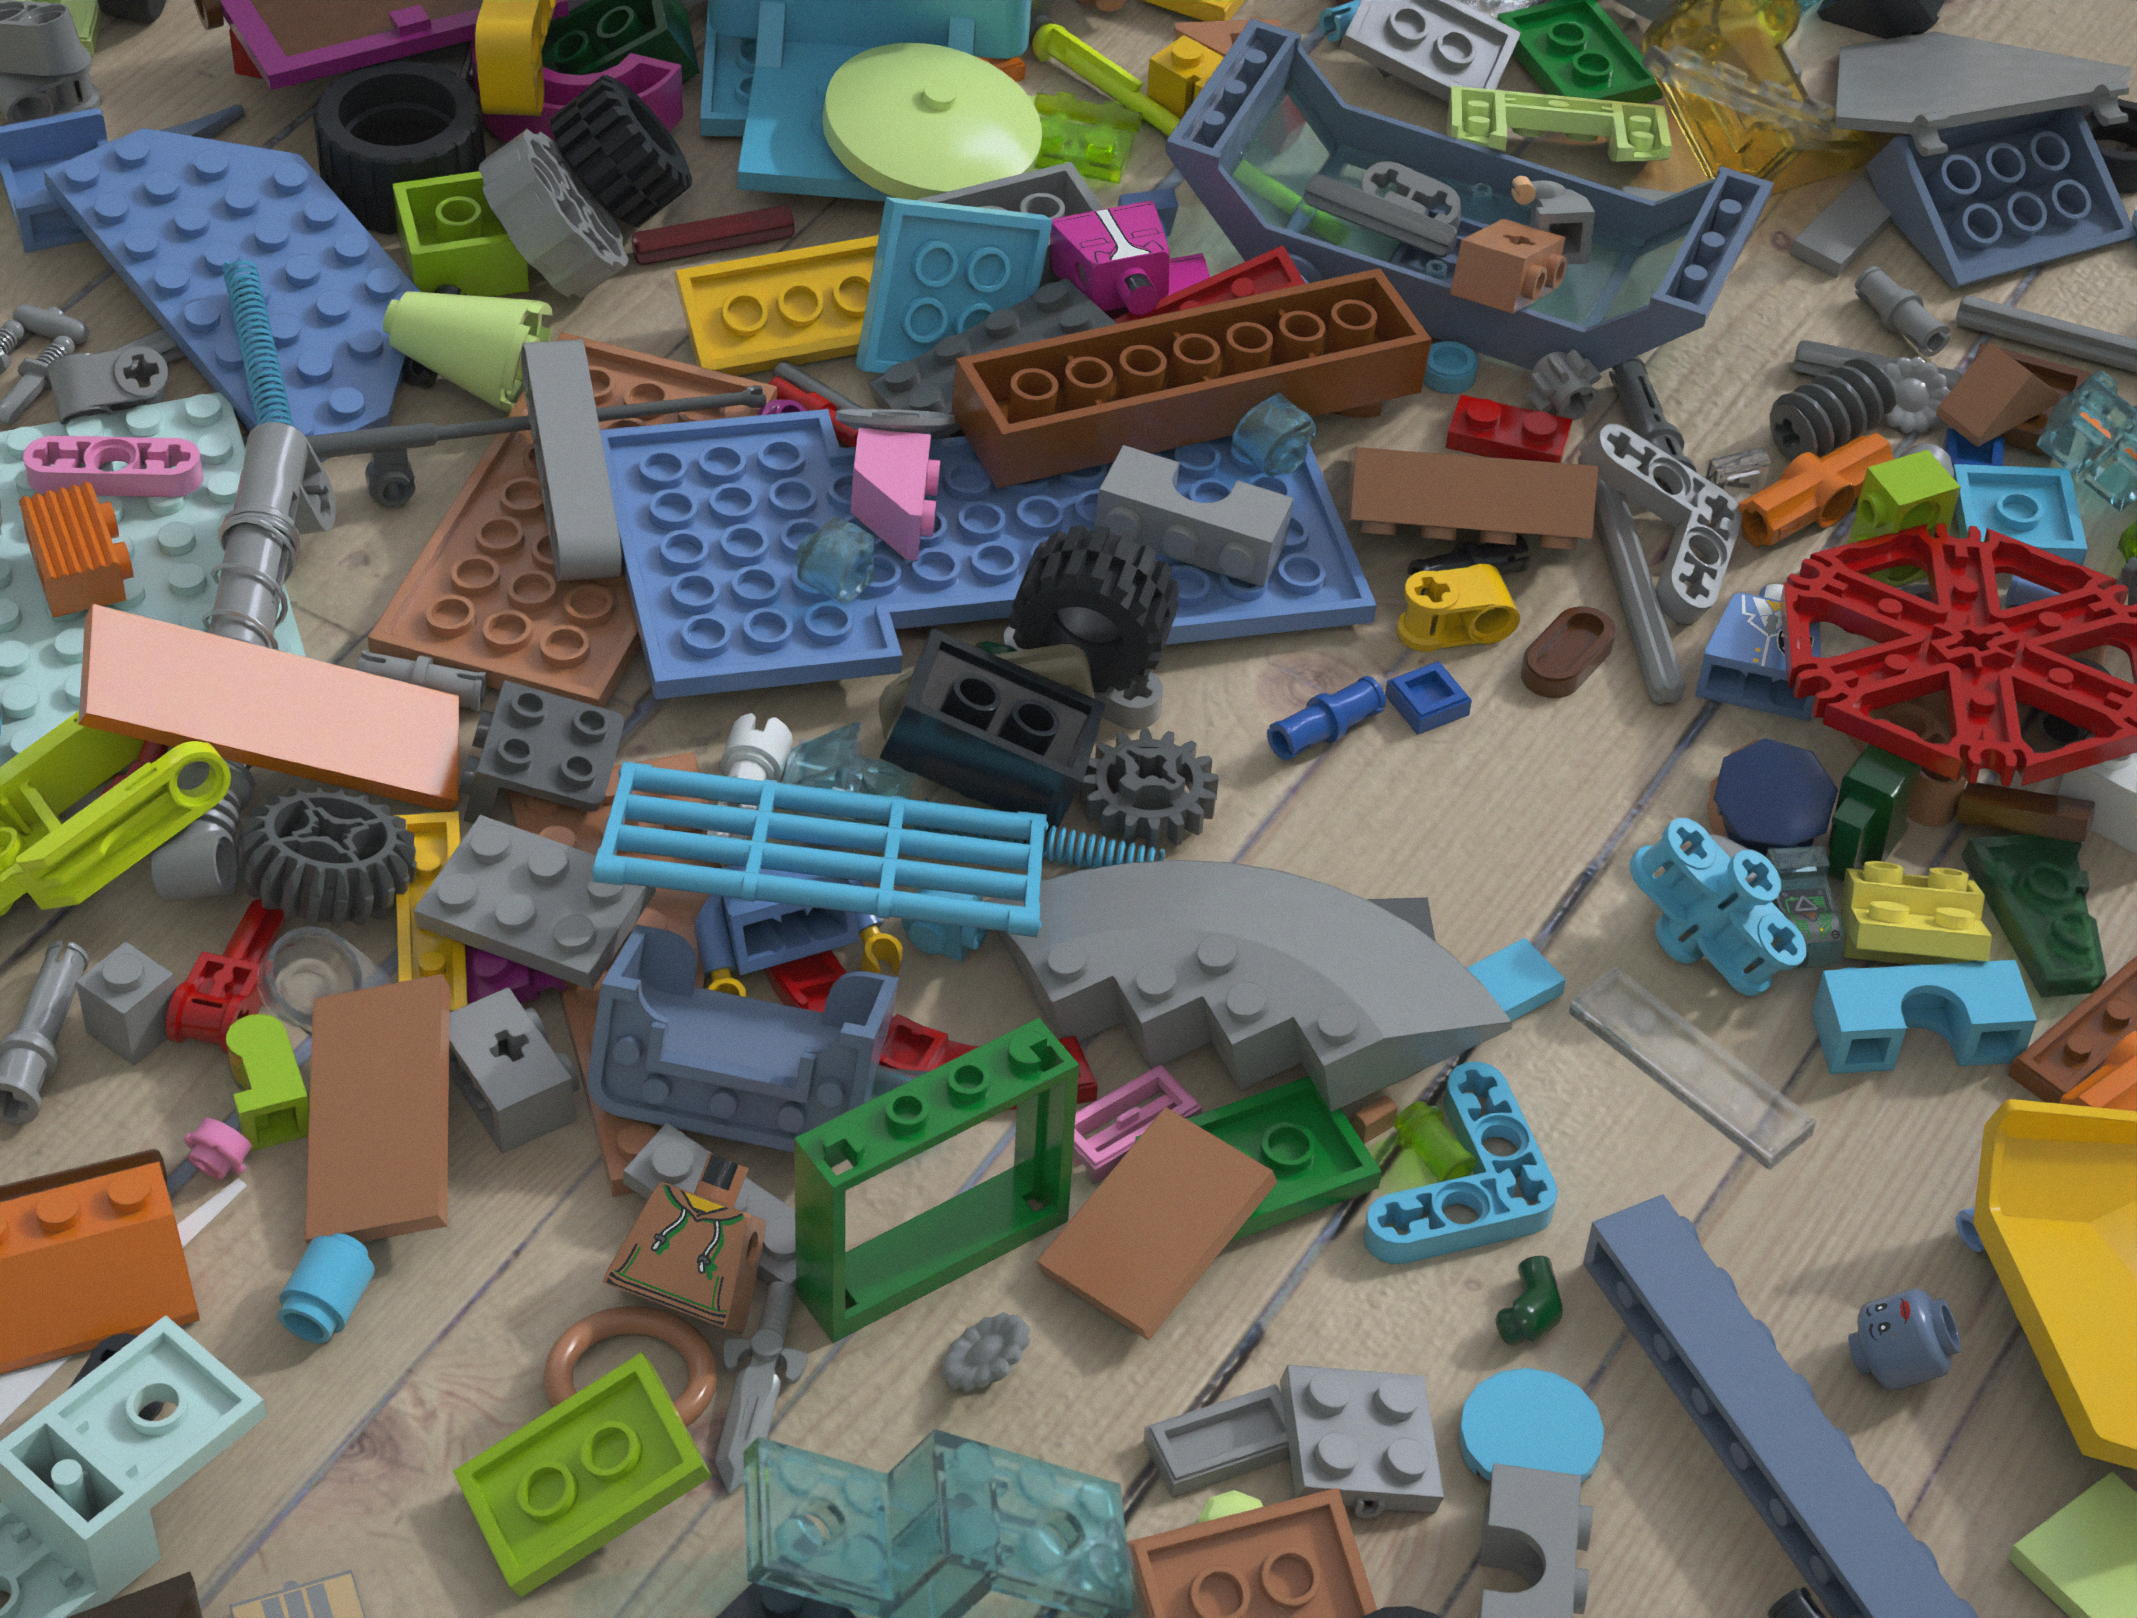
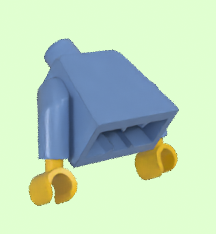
[695,865,903,997]

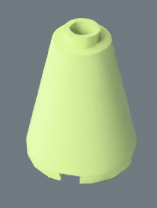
[383,291,552,414]

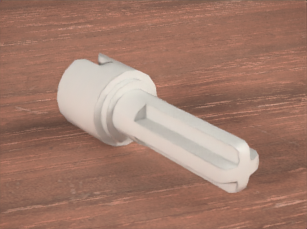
[707,713,793,864]

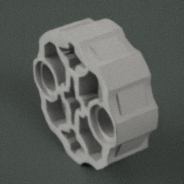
[478,129,628,299]

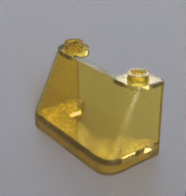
[1642,0,1881,197]

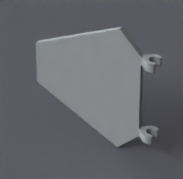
[1836,31,2131,157]

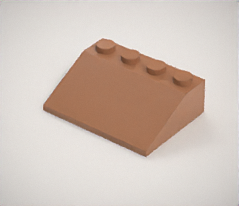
[1348,447,1599,550]

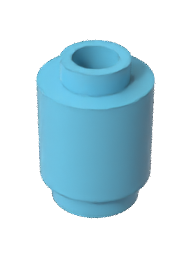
[278,1233,375,1343]

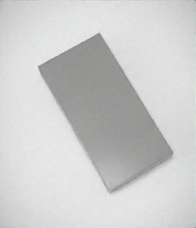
[1143,1384,1290,1498]

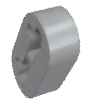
[1362,161,1461,229]

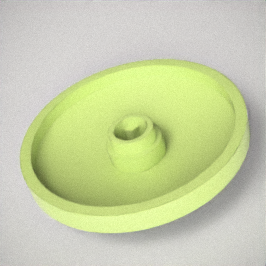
[822,43,1042,200]

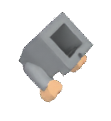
[1511,176,1595,264]

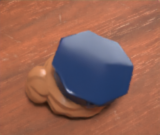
[1707,738,1838,872]

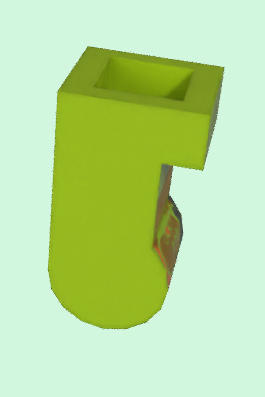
[226,1014,309,1152]

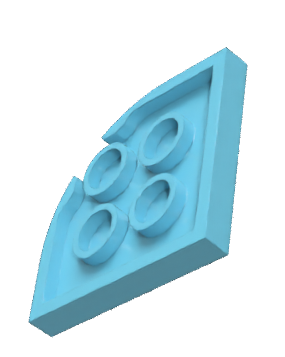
[855,197,1053,374]

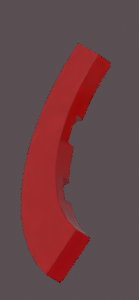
[763,950,1098,1110]

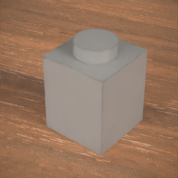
[76,941,176,1066]

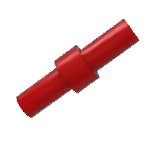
[768,376,858,447]

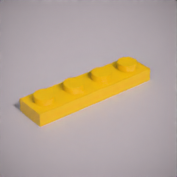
[395,811,468,1012]

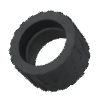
[313,60,486,235]

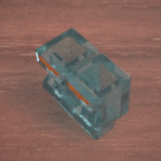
[2036,370,2137,512]

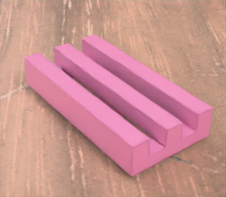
[1072,1064,1202,1184]

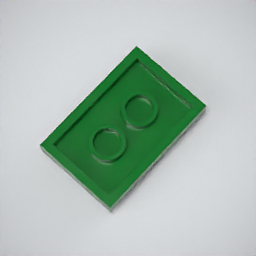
[1497,0,1665,104]
[1135,1076,1382,1243]

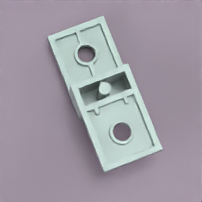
[0,1315,267,1618]

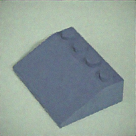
[1866,106,2137,289]

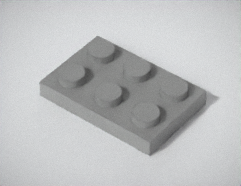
[1339,0,1521,103]
[413,815,656,990]

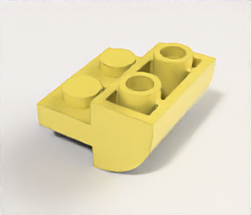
[1841,861,1992,965]

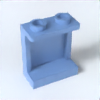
[0,108,109,253]

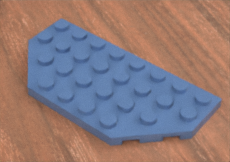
[43,128,421,462]

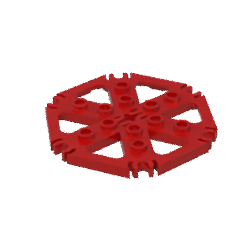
[1780,523,2137,786]

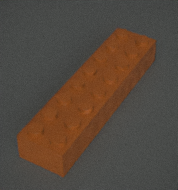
[951,268,1432,488]

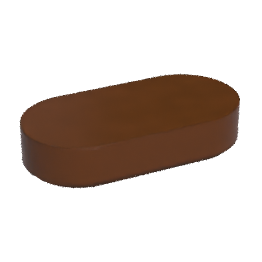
[1521,606,1616,698]

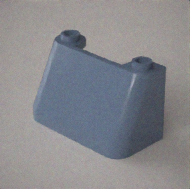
[588,924,899,1153]

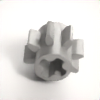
[1527,349,1602,421]

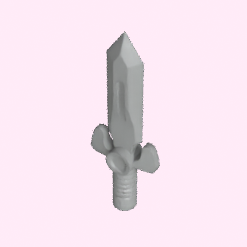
[714,1281,808,1494]

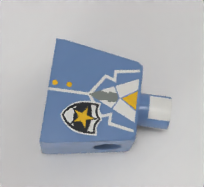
[1695,584,1821,722]

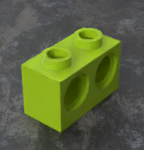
[1847,449,1961,587]

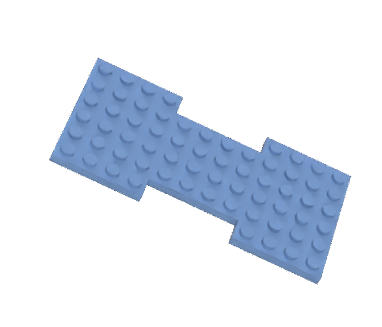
[600,409,1377,699]

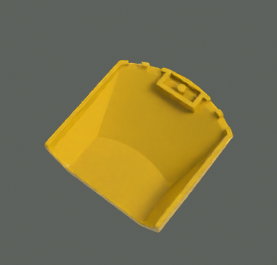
[1973,1099,2137,1470]

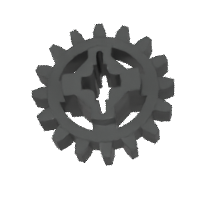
[1080,728,1219,849]

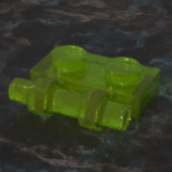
[1034,91,1142,184]

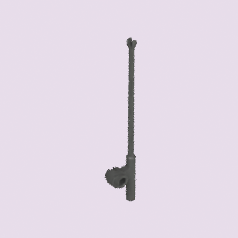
[305,385,767,507]

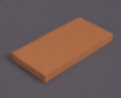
[305,974,450,1244]

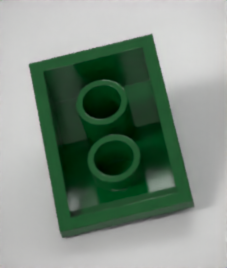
[541,0,700,85]

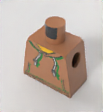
[602,1154,766,1334]

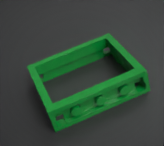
[794,1018,1079,1343]

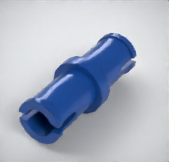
[1267,676,1386,761]

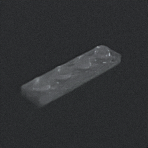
[1641,44,1850,149]

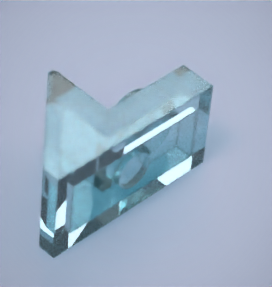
[782,722,916,828]

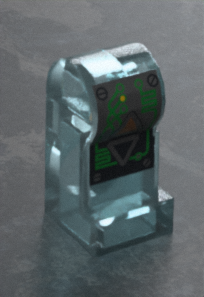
[1766,846,1844,970]

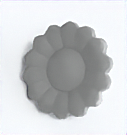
[1883,357,1950,434]
[941,1312,1030,1391]

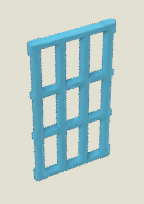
[591,761,1048,938]

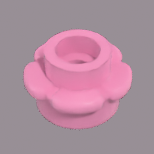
[184,1118,252,1179]

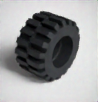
[550,75,692,228]
[1010,525,1179,693]

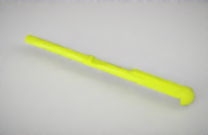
[1032,24,1349,247]

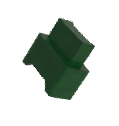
[1821,744,1922,881]

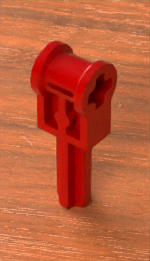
[165,898,286,1054]

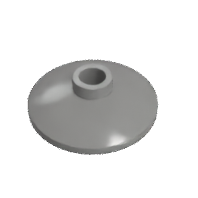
[836,409,955,434]

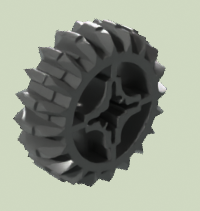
[237,786,417,929]

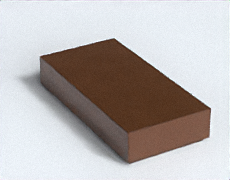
[1957,782,2095,843]

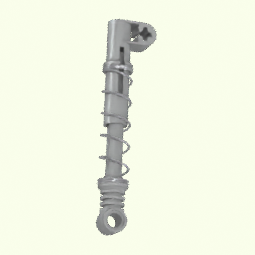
[151,422,336,901]

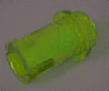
[1393,1101,1477,1182]

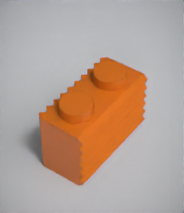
[19,481,134,618]

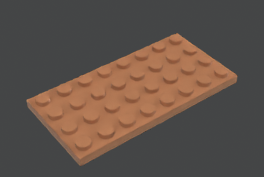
[368,332,777,708]

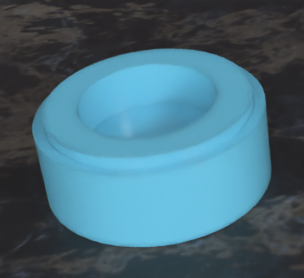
[1423,341,1478,394]

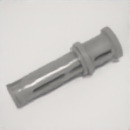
[0,941,89,1125]

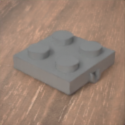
[1280,1365,1444,1518]

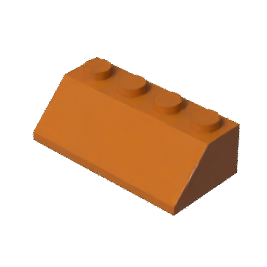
[0,1162,200,1374]

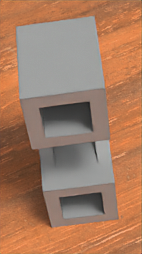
[1094,445,1294,587]
[1477,1463,1593,1618]

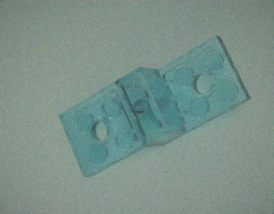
[743,1429,1134,1618]

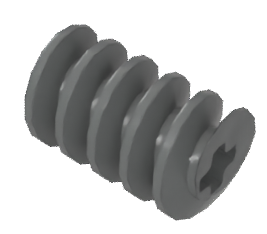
[1770,357,1896,462]

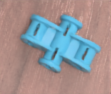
[1630,818,1806,996]

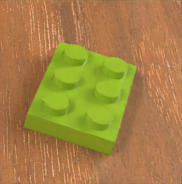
[453,1352,712,1598]

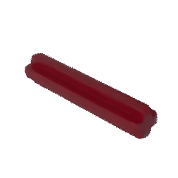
[631,205,795,265]

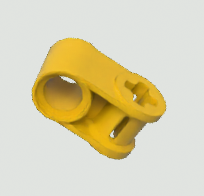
[1396,564,1520,652]

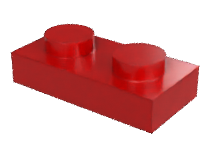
[1446,394,1573,463]

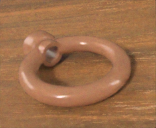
[544,1306,717,1428]

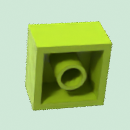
[393,171,529,297]

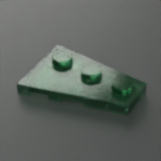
[1961,834,2107,998]

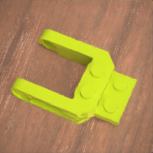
[0,711,231,917]

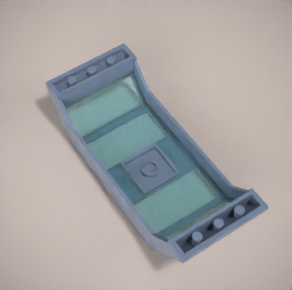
[1165,18,1774,373]

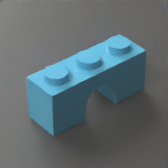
[1811,960,2037,1074]

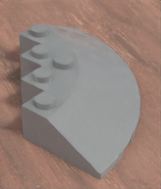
[984,860,1512,1112]

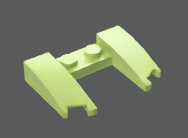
[1446,86,1672,162]

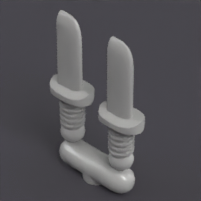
[0,304,89,425]

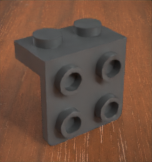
[458,680,625,823]

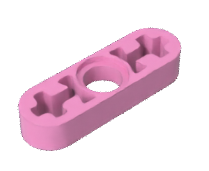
[23,436,203,497]

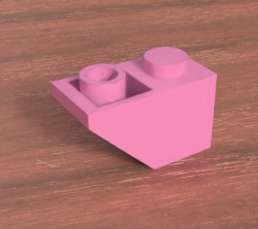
[850,427,940,561]

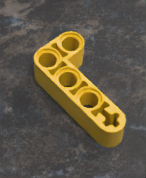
[475,0,557,116]

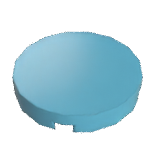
[1458,1368,1604,1483]

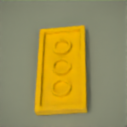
[674,235,879,376]

